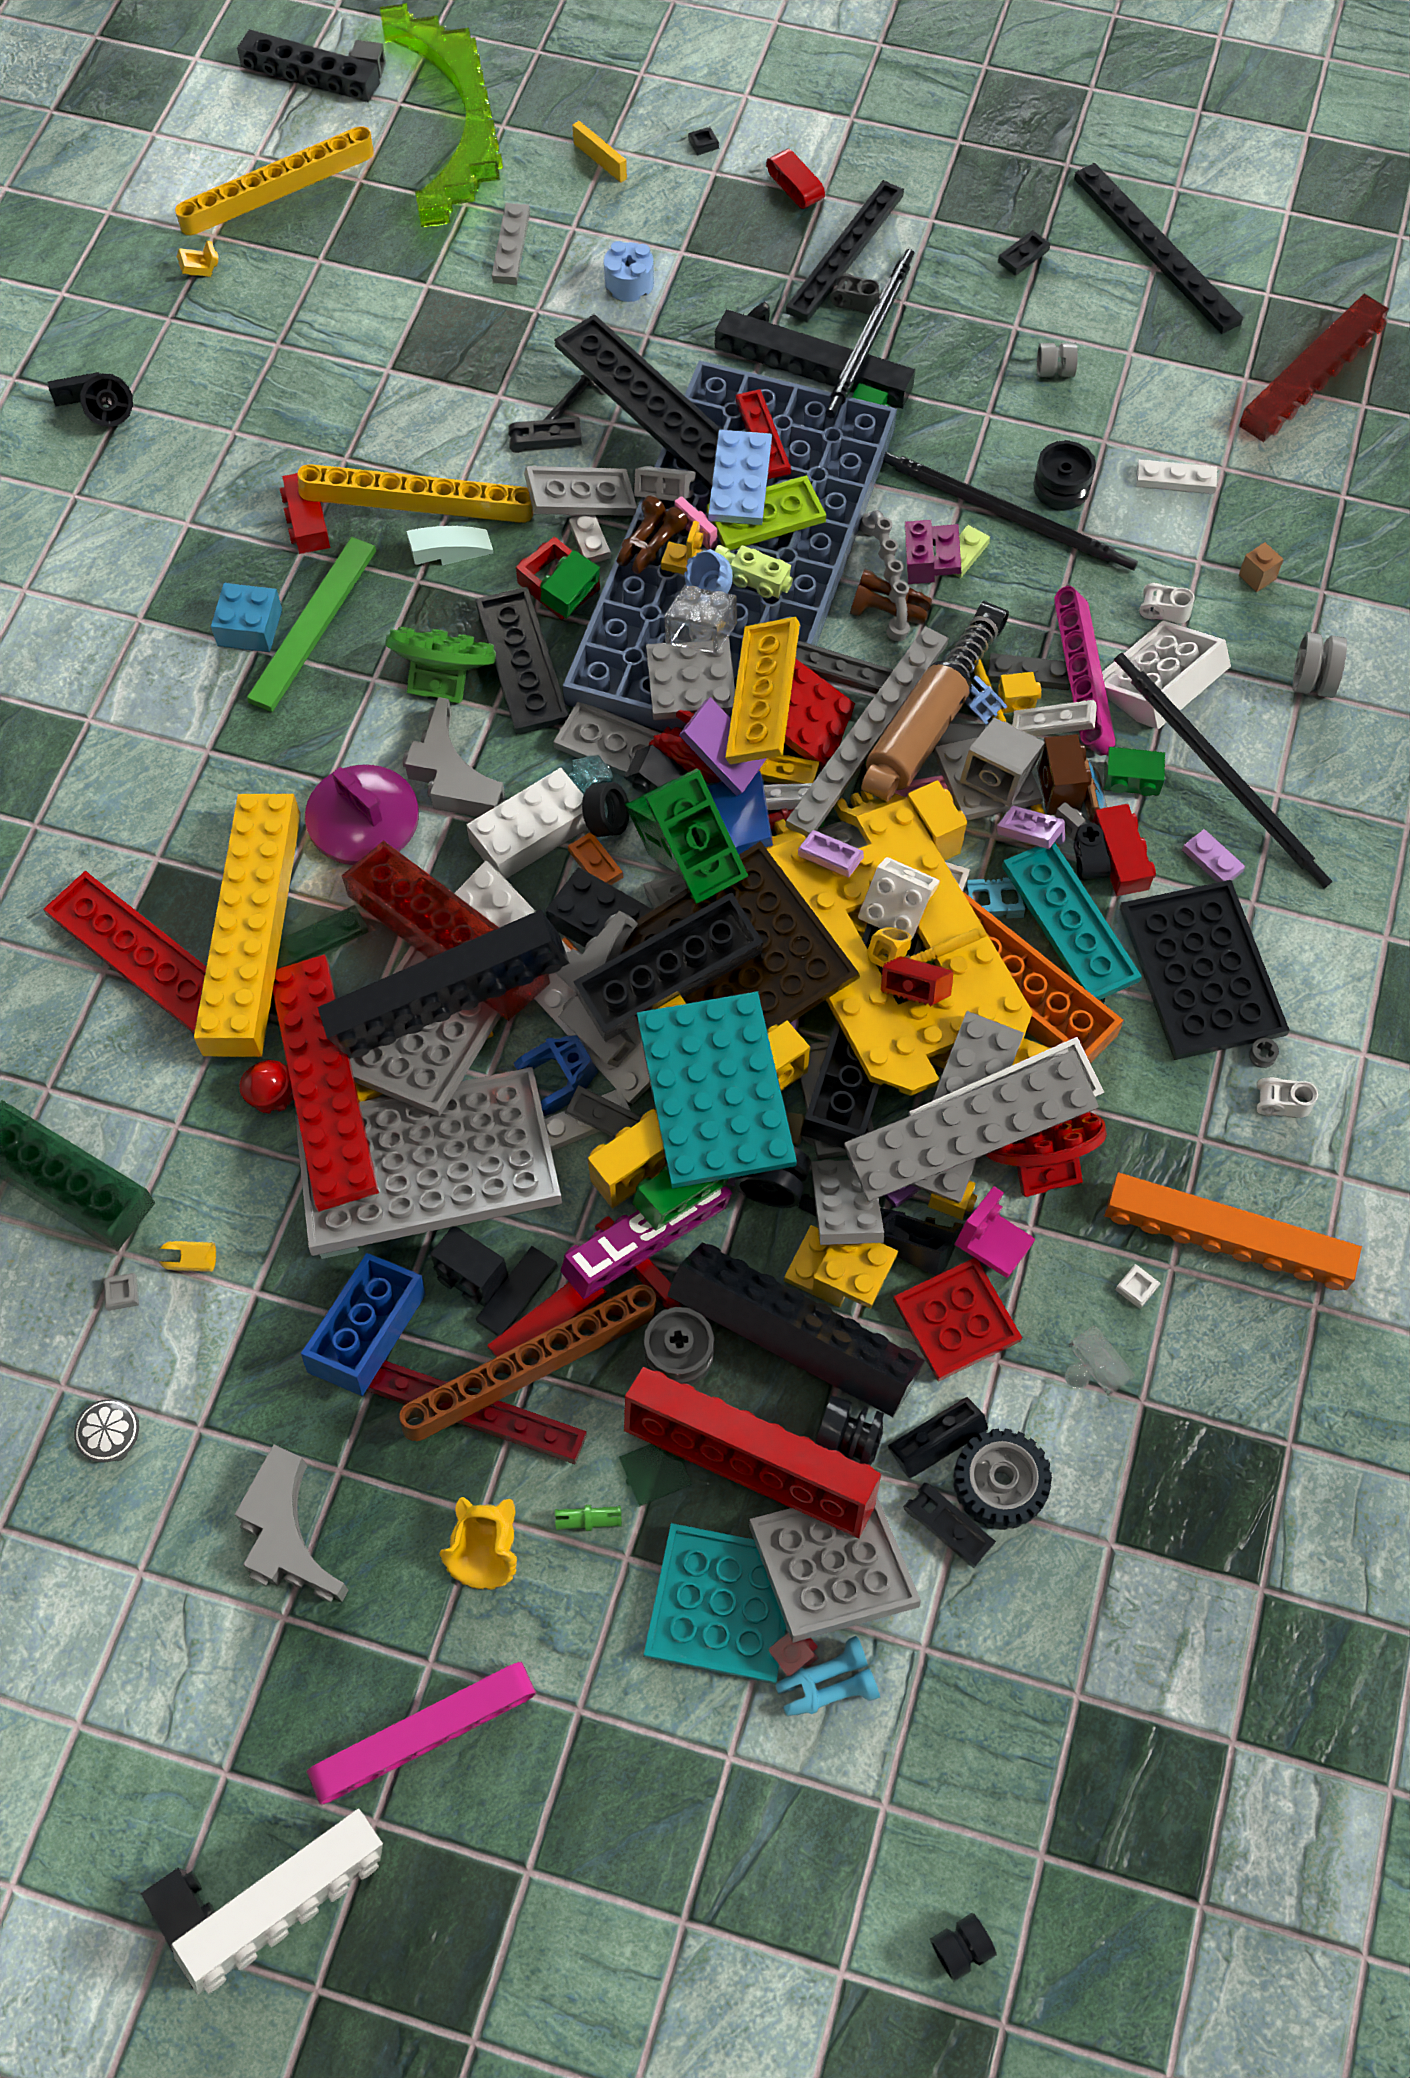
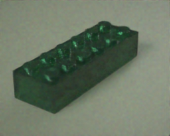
[0,1100,155,1252]

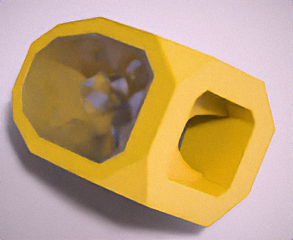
[867,927,912,968]

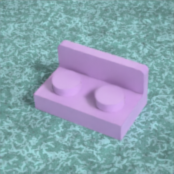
[997,805,1065,849]

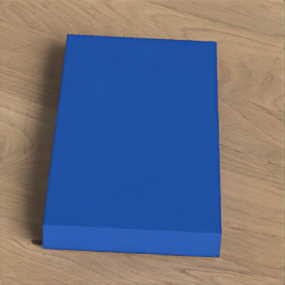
[707,771,773,854]

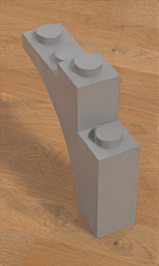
[403,697,505,817]
[556,911,638,1067]
[234,1444,348,1602]

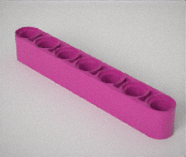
[1054,586,1115,756]
[307,1662,536,1805]

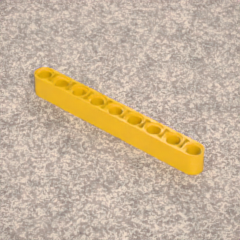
[175,126,374,236]
[297,464,534,523]

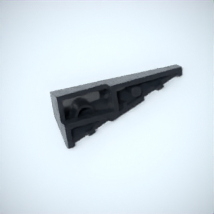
[798,1193,963,1276]

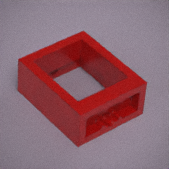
[516,536,600,620]

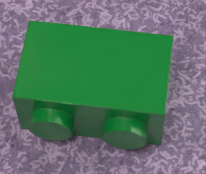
[540,550,600,619]
[1103,747,1165,796]

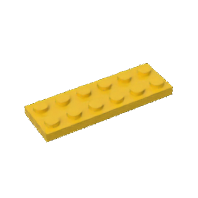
[725,617,800,764]

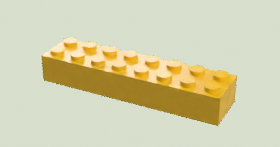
[587,1020,810,1209]

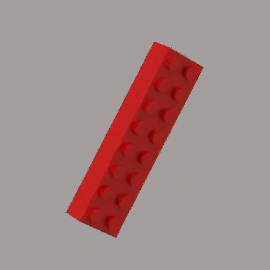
[624,1367,882,1539]

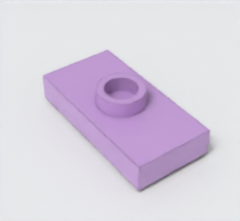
[798,830,864,878]

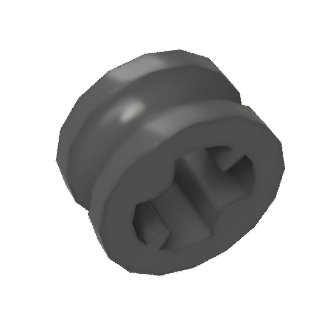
[1249,1038,1279,1068]

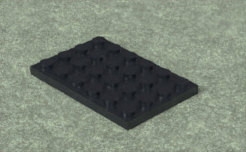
[1120,880,1290,1060]

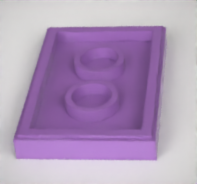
[679,697,767,796]

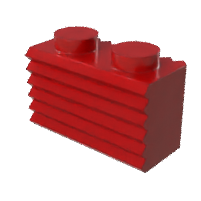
[881,956,954,1007]

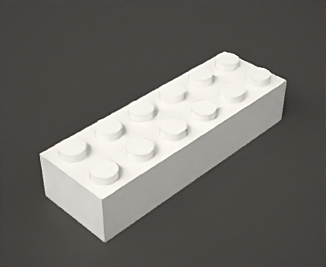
[172,1808,383,1995]

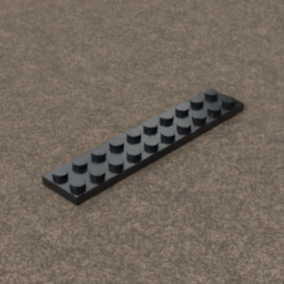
[554,314,722,490]

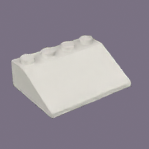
[1102,620,1231,729]

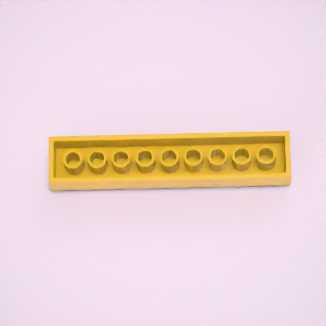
[194,794,301,1057]

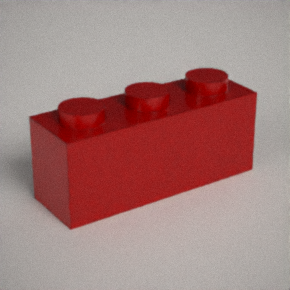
[279,473,331,554]
[1092,804,1156,897]

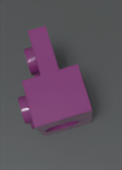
[905,519,962,584]

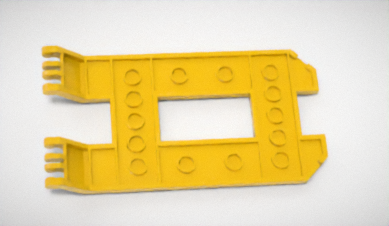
[766,790,1033,1096]

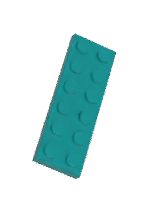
[1002,842,1142,1000]

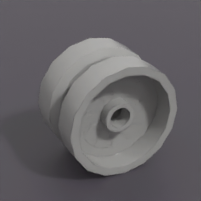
[1293,631,1347,698]

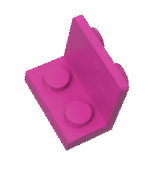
[955,1186,1035,1278]

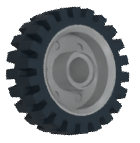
[953,1428,1052,1530]

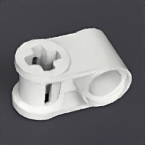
[1139,583,1195,624]
[1257,1077,1318,1118]

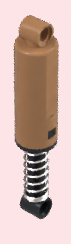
[861,600,1009,802]

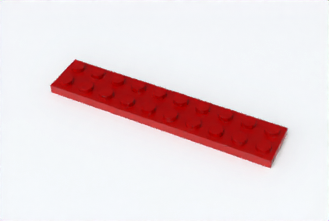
[273,954,379,1212]

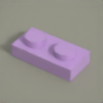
[1182,829,1245,882]

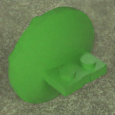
[385,627,496,703]

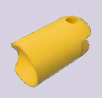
[159,1241,216,1272]

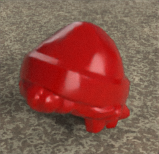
[239,1060,294,1114]

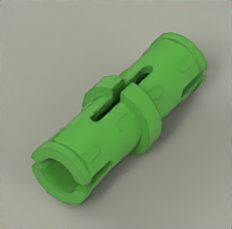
[555,1505,622,1531]

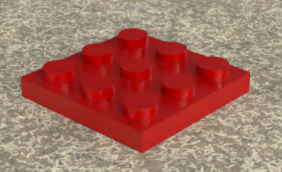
[784,658,856,770]
[893,1258,1023,1382]

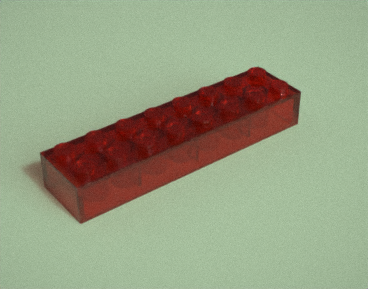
[341,840,550,1021]

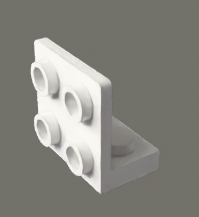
[858,857,940,940]

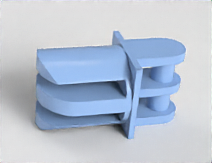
[965,676,1007,725]

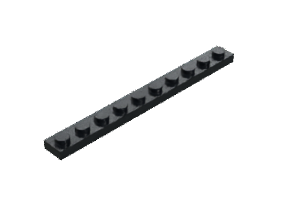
[1074,163,1244,334]

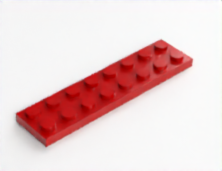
[43,871,206,1034]

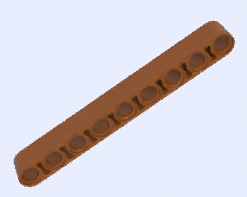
[399,1284,656,1441]

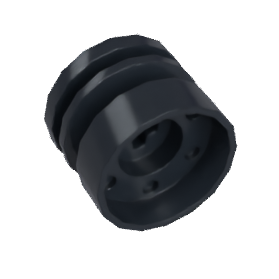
[815,1395,884,1466]

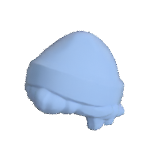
[684,549,733,605]

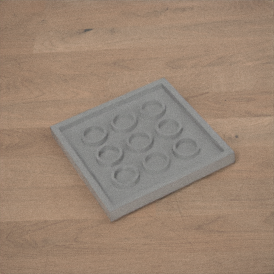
[749,1497,921,1643]

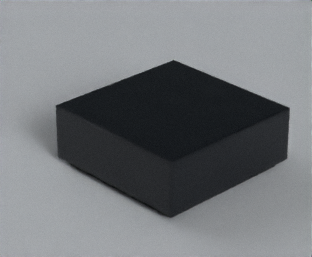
[688,127,719,156]

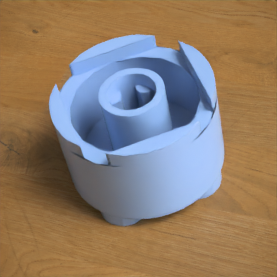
[604,241,654,302]

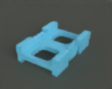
[966,877,1025,919]

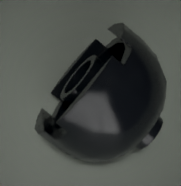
[80,373,133,427]

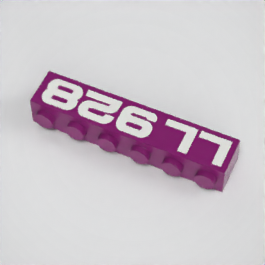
[560,1186,732,1299]

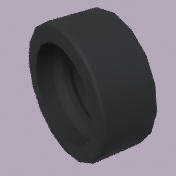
[582,782,630,837]

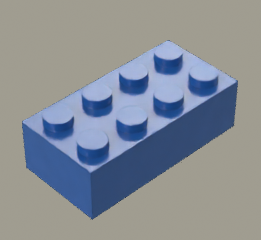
[301,1253,426,1396]

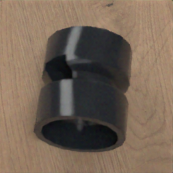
[930,1912,997,1982]

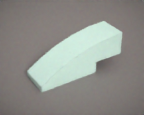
[407,526,493,566]

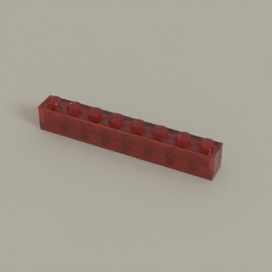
[1239,293,1389,442]

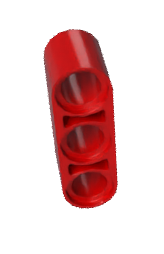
[766,148,825,209]

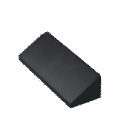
[887,1397,988,1479]

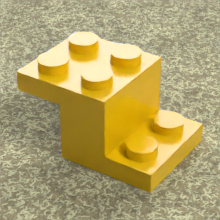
[784,1225,898,1309]

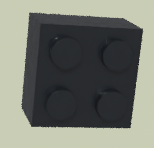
[430,1226,508,1307]

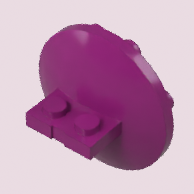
[305,764,419,866]

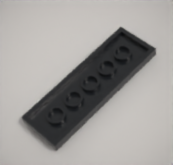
[475,587,569,735]

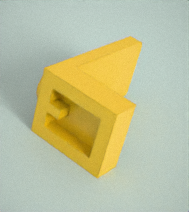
[661,521,703,575]

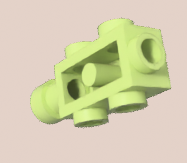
[715,545,793,598]

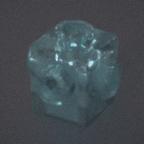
[569,755,613,795]

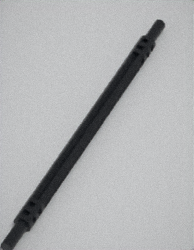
[825,249,915,418]
[883,452,1138,571]
[1114,652,1333,889]

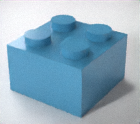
[211,583,282,652]

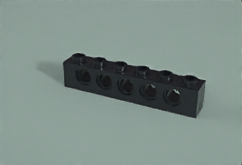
[237,29,380,102]

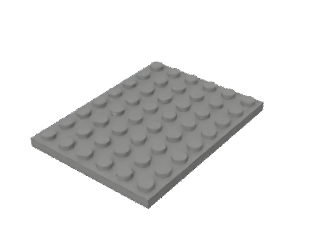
[295,1067,563,1256]

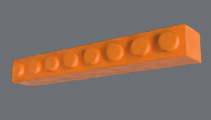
[1104,1172,1362,1290]

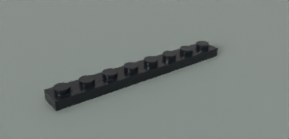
[786,180,904,323]

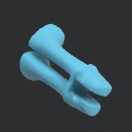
[775,1636,880,1716]

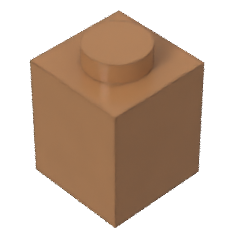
[1239,542,1284,592]

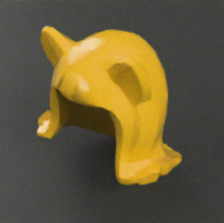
[439,1497,517,1590]

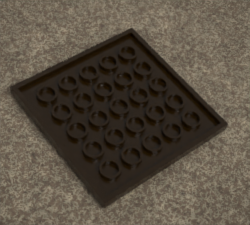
[622,841,860,1030]

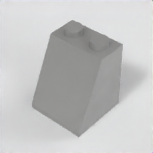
[960,717,1045,807]

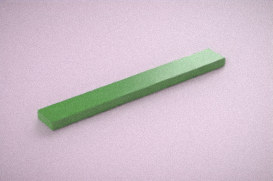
[247,537,376,712]

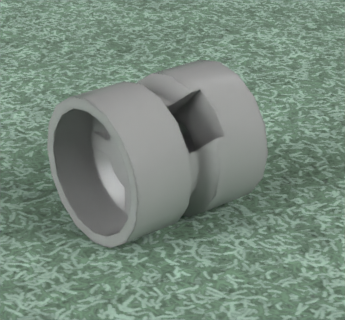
[1037,343,1078,377]

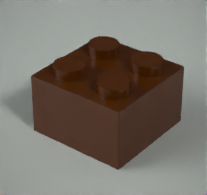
[1037,734,1092,815]

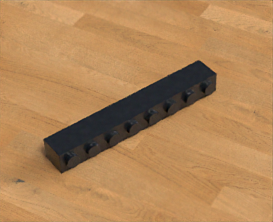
[715,309,915,409]

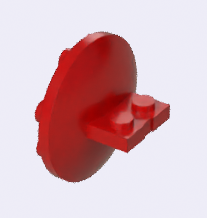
[985,1112,1107,1197]

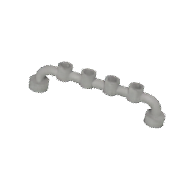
[860,510,910,641]

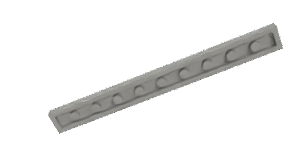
[785,626,949,838]

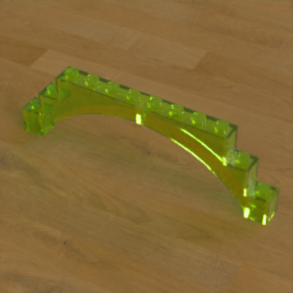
[379,3,503,227]

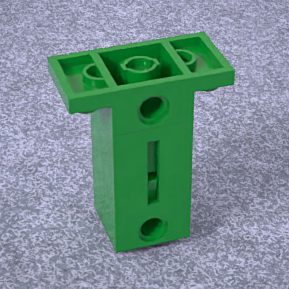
[625,769,748,904]

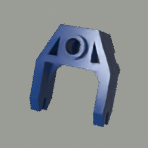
[513,1035,598,1116]

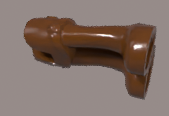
[617,496,689,574]
[850,569,932,624]

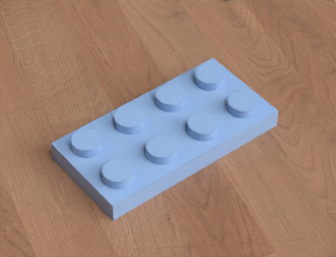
[708,430,772,525]

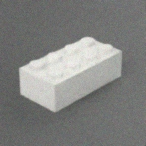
[466,768,588,879]

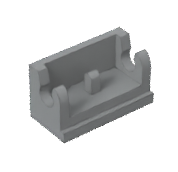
[634,466,696,501]

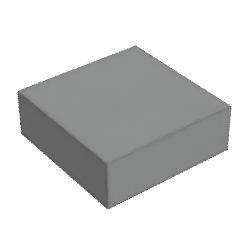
[103,1273,139,1311]

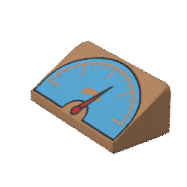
[1084,759,1107,822]

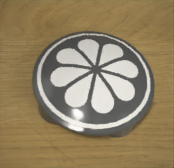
[74,1399,139,1462]

